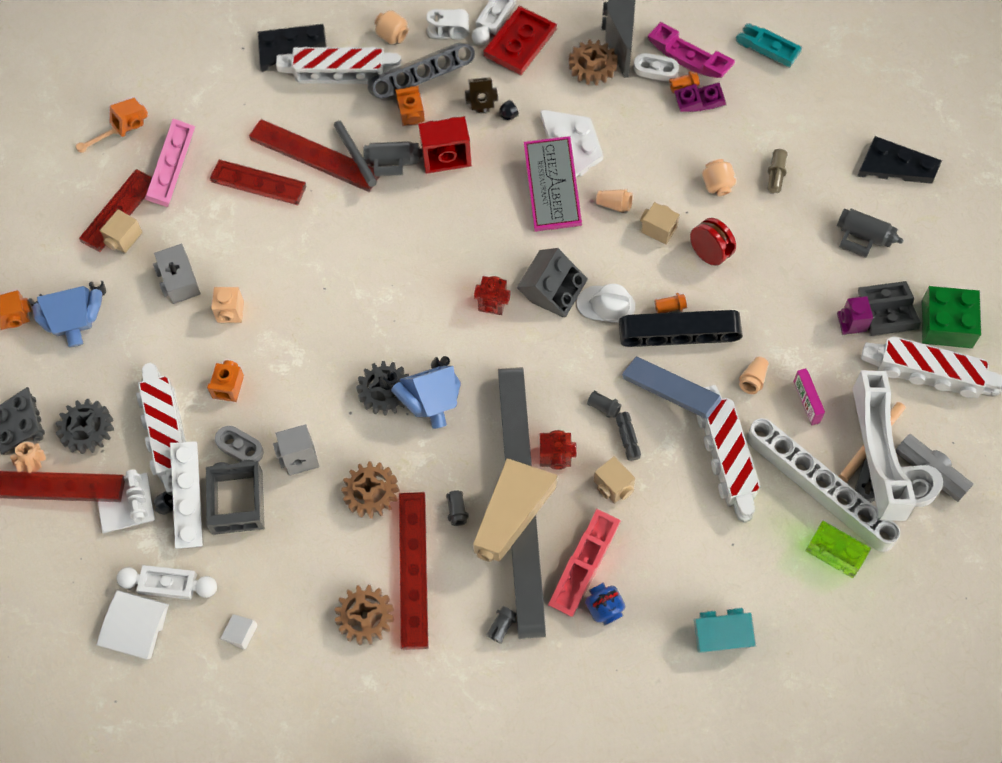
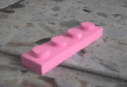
[145,118,195,207]

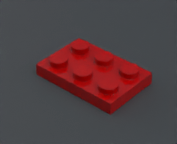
[483,6,557,75]

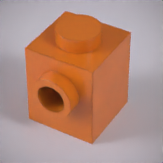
[0,290,32,330]

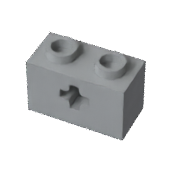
[153,243,201,304]
[273,424,319,476]

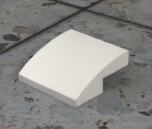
[97,590,169,659]

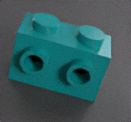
[693,608,756,653]

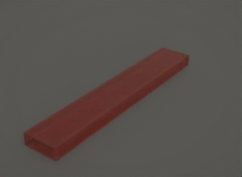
[249,119,380,192]
[0,471,125,502]
[399,492,429,650]

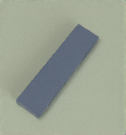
[622,356,721,419]

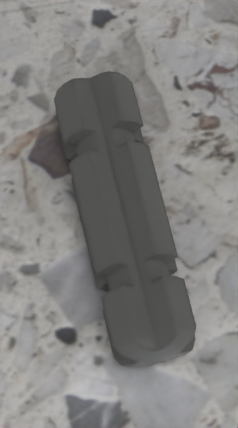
[616,412,641,461]

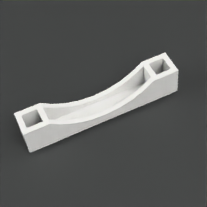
[852,370,916,521]

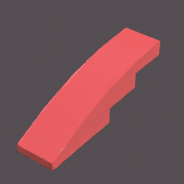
[548,509,621,617]

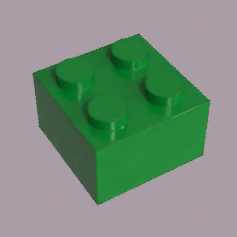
[922,286,981,348]

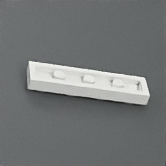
[170,441,203,549]

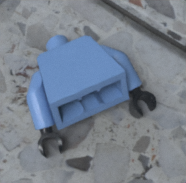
[28,281,106,347]
[379,356,461,429]

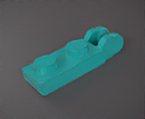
[736,23,802,68]

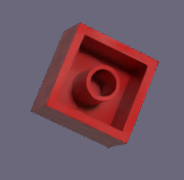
[418,116,472,174]

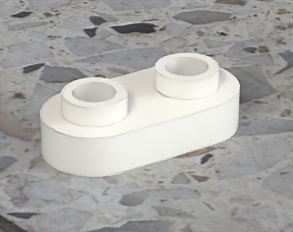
[633,53,679,82]

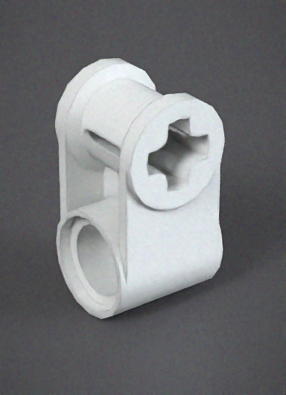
[426,9,469,40]

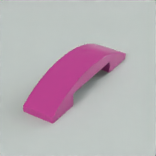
[648,22,735,78]

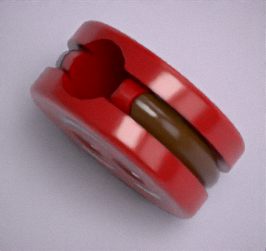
[690,218,736,266]

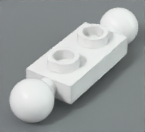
[472,0,516,45]
[117,565,217,600]

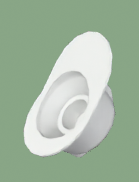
[577,284,635,323]
[901,465,943,507]

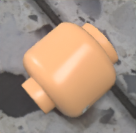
[375,10,409,44]
[702,159,736,196]

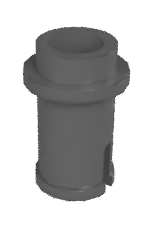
[587,390,622,418]
[446,490,469,526]
[486,606,517,644]

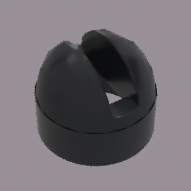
[500,100,519,120]
[153,491,173,515]

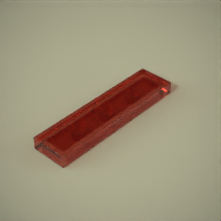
[210,159,307,205]
[79,169,152,252]

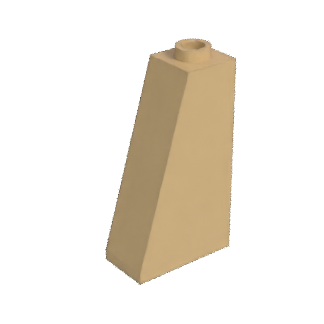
[473,458,557,562]

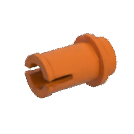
[669,71,700,94]
[654,293,687,313]

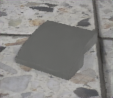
[858,281,921,336]

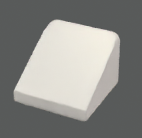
[220,614,258,650]

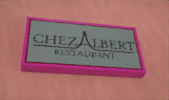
[524,136,582,232]

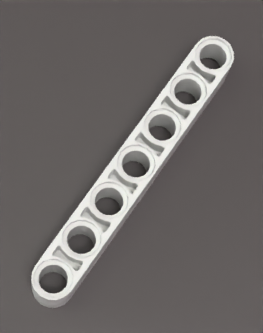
[747,418,900,552]

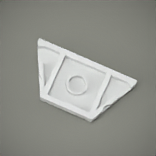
[540,110,603,177]

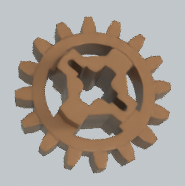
[569,40,618,85]
[341,461,399,519]
[335,584,394,645]

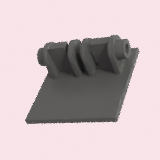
[0,387,45,455]

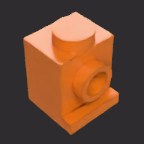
[396,86,425,126]
[109,98,148,137]
[207,360,244,402]

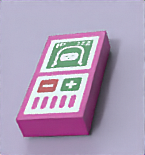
[793,368,825,426]

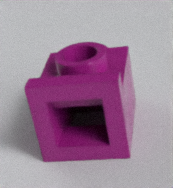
[837,296,873,335]

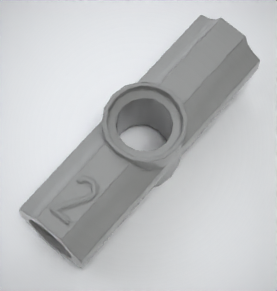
[895,434,974,502]

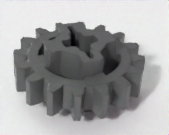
[356,361,409,416]
[56,399,114,454]

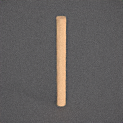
[839,402,905,483]

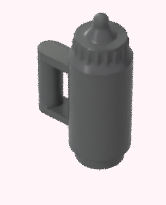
[364,141,423,176]
[837,208,903,258]

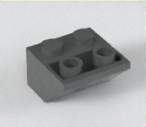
[517,248,588,317]

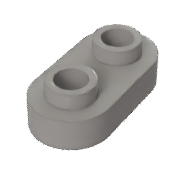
[215,426,264,462]

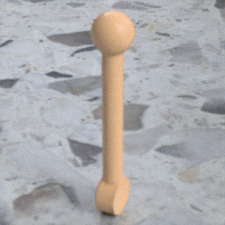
[76,127,119,153]

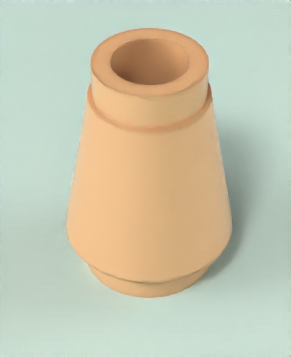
[596,189,633,213]
[739,357,769,394]

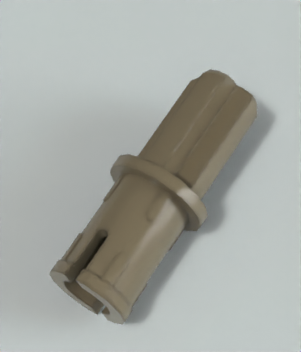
[767,149,788,194]

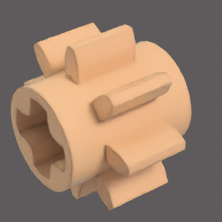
[10,442,46,473]

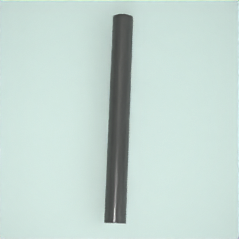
[334,121,377,187]

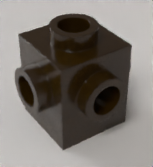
[465,77,498,113]

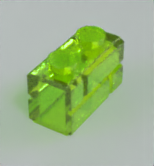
[805,521,871,578]

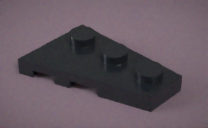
[258,24,326,72]
[857,136,942,183]

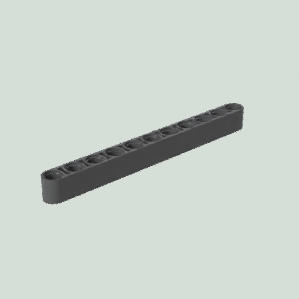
[498,367,546,639]

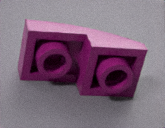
[674,82,726,112]

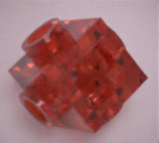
[474,276,511,315]
[540,430,577,470]

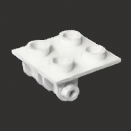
[96,470,155,533]

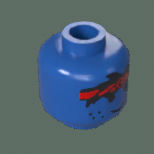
[585,583,626,626]

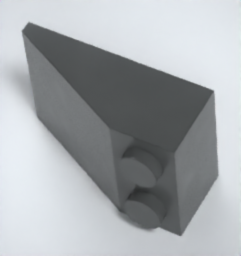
[601,0,636,77]

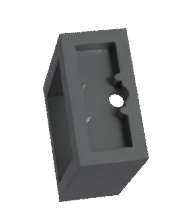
[206,460,265,535]

